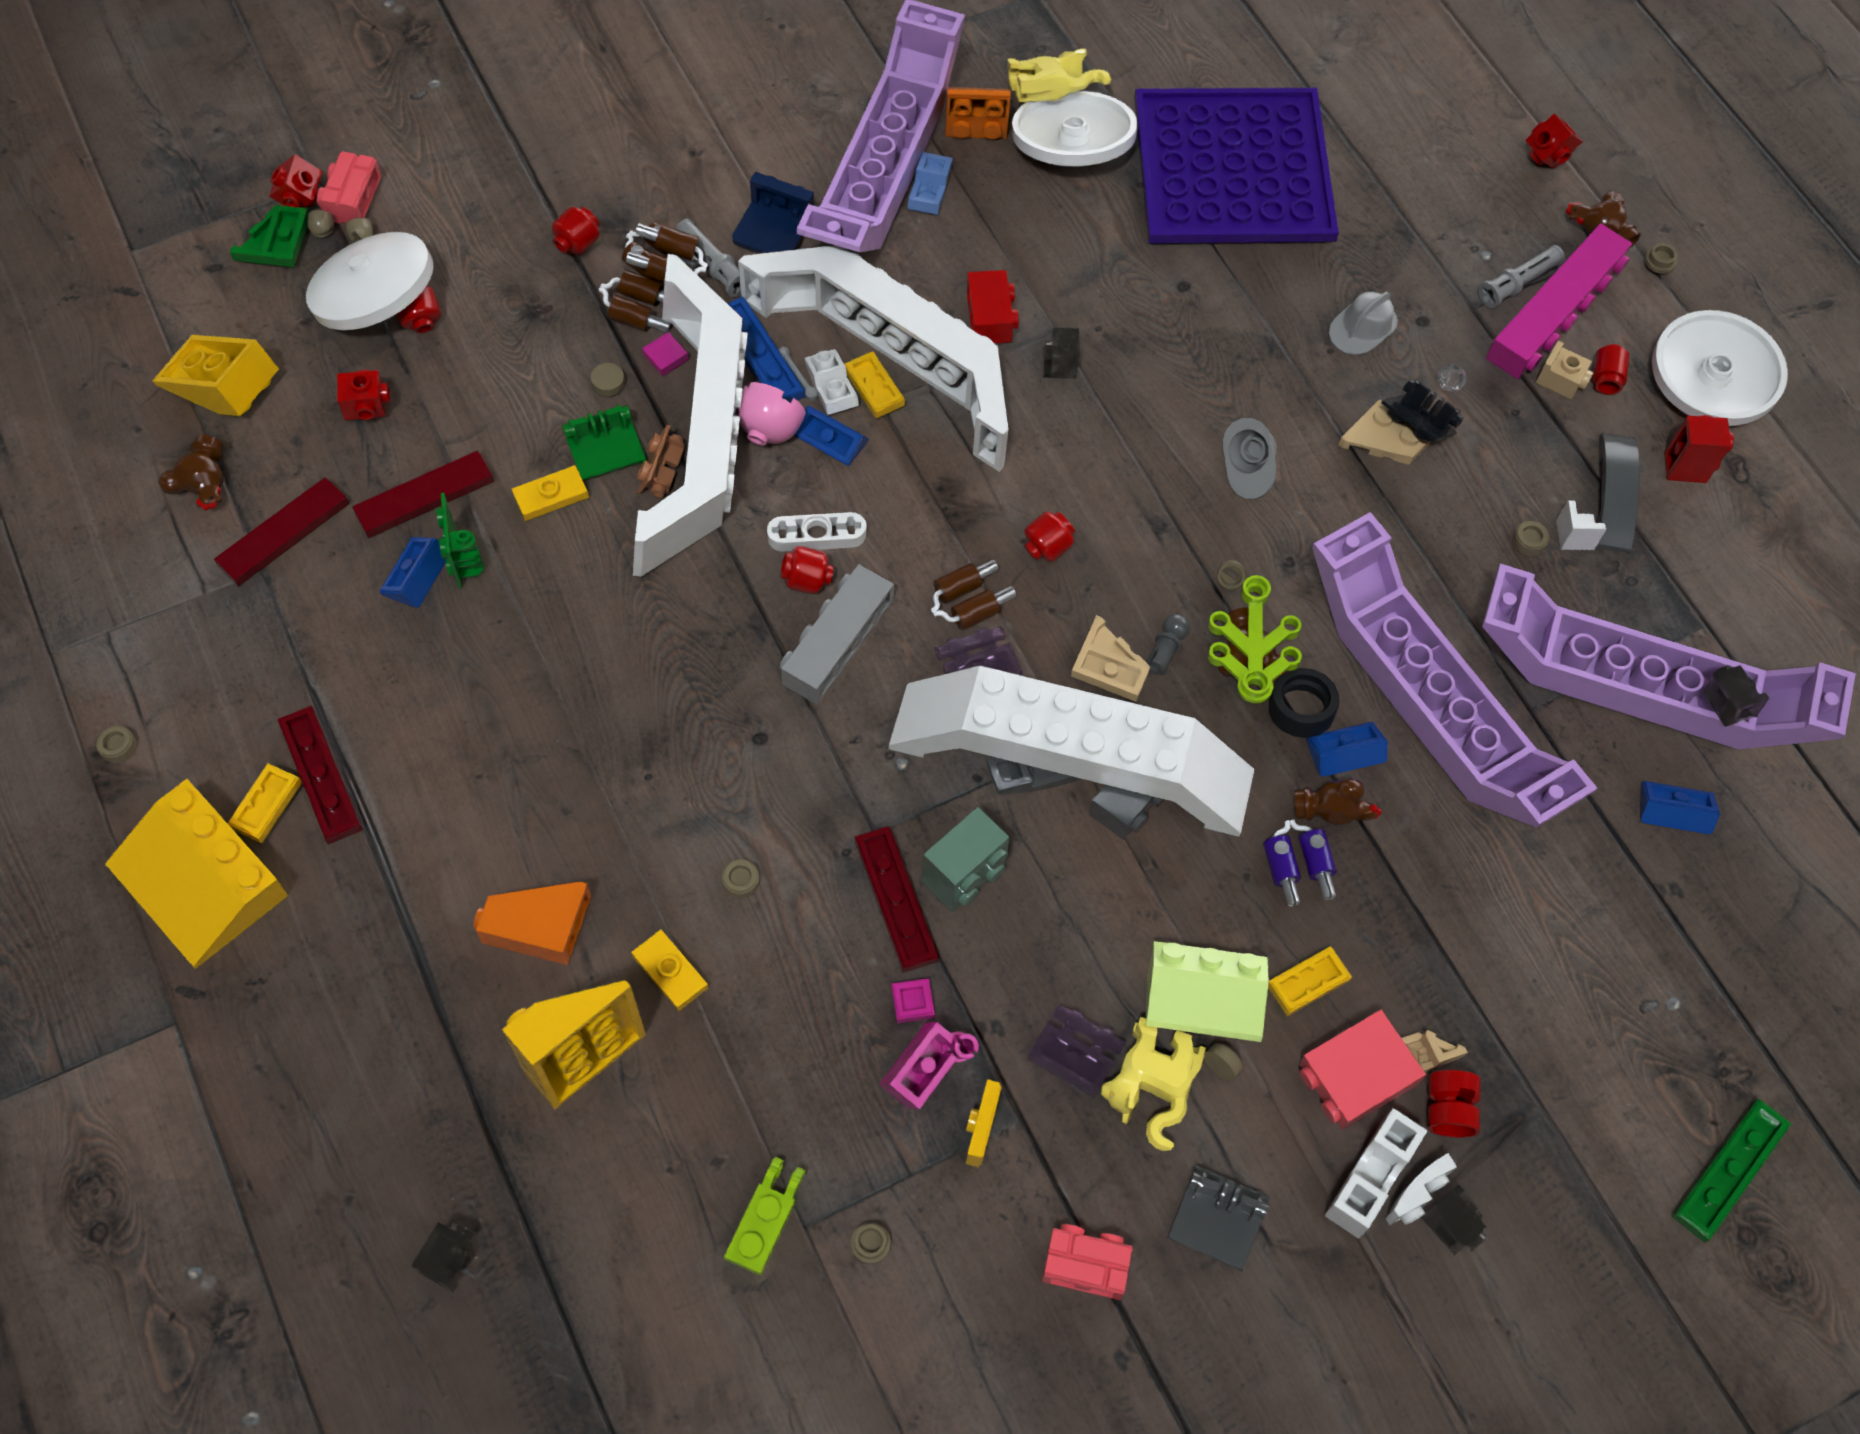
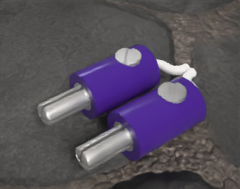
[1263,820,1337,907]

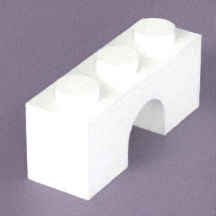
[1324,1108,1427,1239]

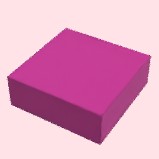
[642,332,689,376]
[891,978,935,1024]

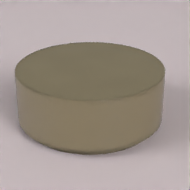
[591,363,625,397]
[1512,521,1549,556]
[96,726,137,763]
[722,859,760,899]
[1204,1043,1243,1081]

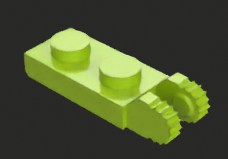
[724,1157,806,1276]

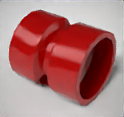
[1428,1070,1481,1138]

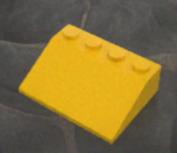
[105,779,288,969]
[502,980,646,1110]

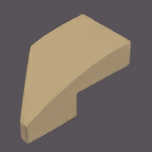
[1401,1030,1468,1073]

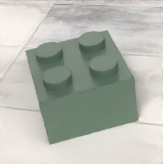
[922,807,1010,912]

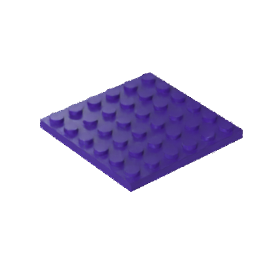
[1134,88,1339,243]

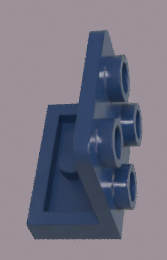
[732,172,814,254]

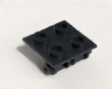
[1381,379,1464,442]

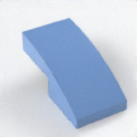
[908,152,953,215]

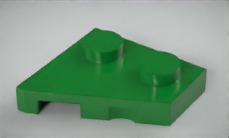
[230,205,309,268]

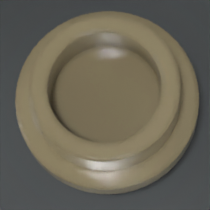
[1644,243,1678,274]
[850,1223,891,1264]

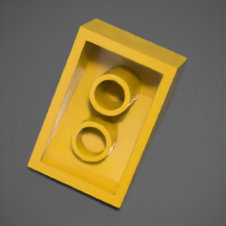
[152,335,279,416]

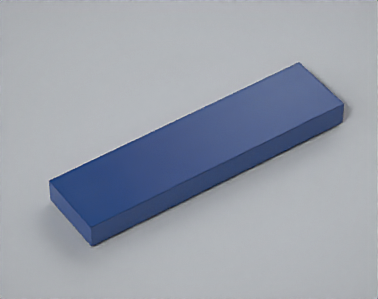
[727,297,805,403]

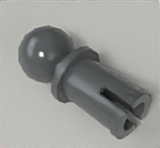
[1146,613,1190,675]

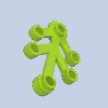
[1208,575,1302,703]

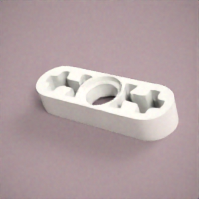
[767,512,866,552]

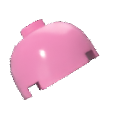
[736,382,806,446]

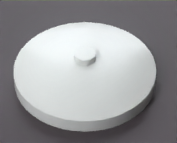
[1012,91,1137,166]
[306,232,433,330]
[1652,310,1788,426]

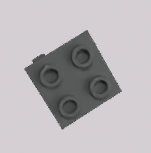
[1168,1165,1270,1271]

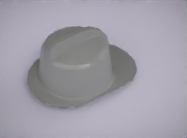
[1329,291,1398,355]
[1223,418,1277,499]

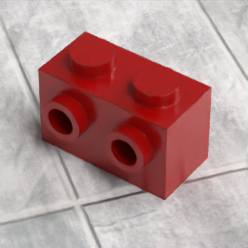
[966,270,1019,344]
[1664,415,1734,483]

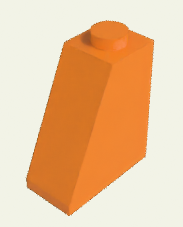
[473,882,592,965]

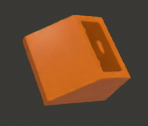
[945,87,1011,139]

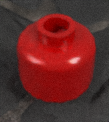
[551,207,600,255]
[397,286,441,333]
[1024,511,1075,562]
[780,546,833,594]

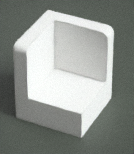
[1556,501,1606,550]

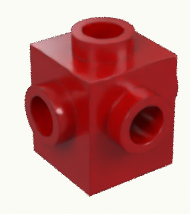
[1525,113,1583,168]
[269,154,323,208]
[337,370,391,420]

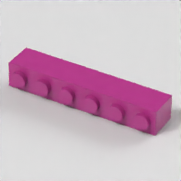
[1486,223,1633,380]

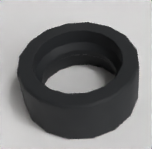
[1268,668,1339,738]

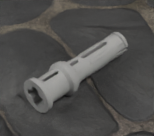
[676,219,741,298]
[1478,245,1565,308]

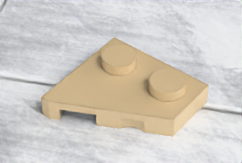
[1339,399,1430,465]
[1071,615,1150,702]

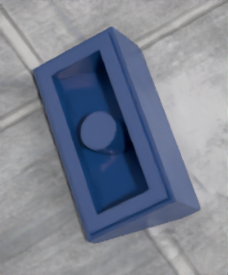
[794,405,869,466]
[379,537,446,608]
[1306,722,1388,777]
[1640,781,1720,834]

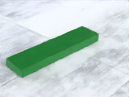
[1672,1099,1792,1243]

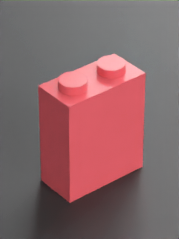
[1299,1009,1426,1130]

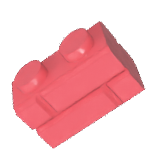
[317,151,382,224]
[1041,1224,1132,1300]

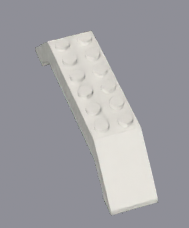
[738,245,1008,472]
[633,254,748,576]
[889,666,1254,837]

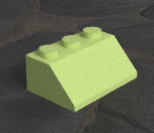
[1146,941,1269,1042]

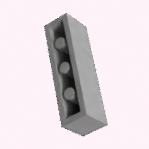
[780,564,894,705]

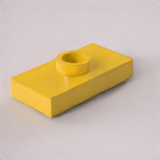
[844,351,905,419]
[511,465,589,521]
[227,763,302,843]
[631,929,709,1012]
[1268,946,1352,1017]
[966,1079,1002,1167]

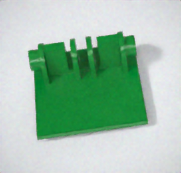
[561,404,647,480]
[436,493,484,588]

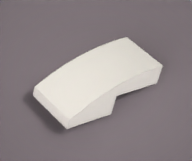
[804,349,859,415]
[1385,1153,1457,1225]

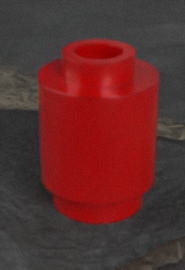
[1593,344,1630,395]

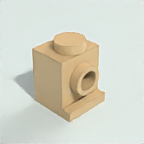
[1536,341,1594,399]

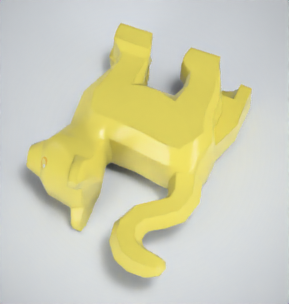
[1007,49,1111,103]
[1101,1017,1206,1151]

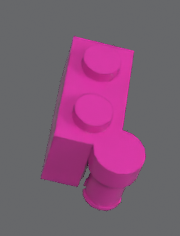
[879,1022,979,1109]

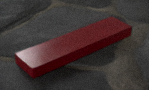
[352,450,494,538]
[214,477,349,587]
[277,705,363,845]
[855,826,939,973]

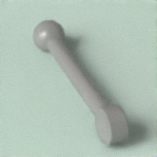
[778,346,818,401]

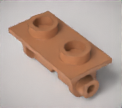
[636,424,685,498]

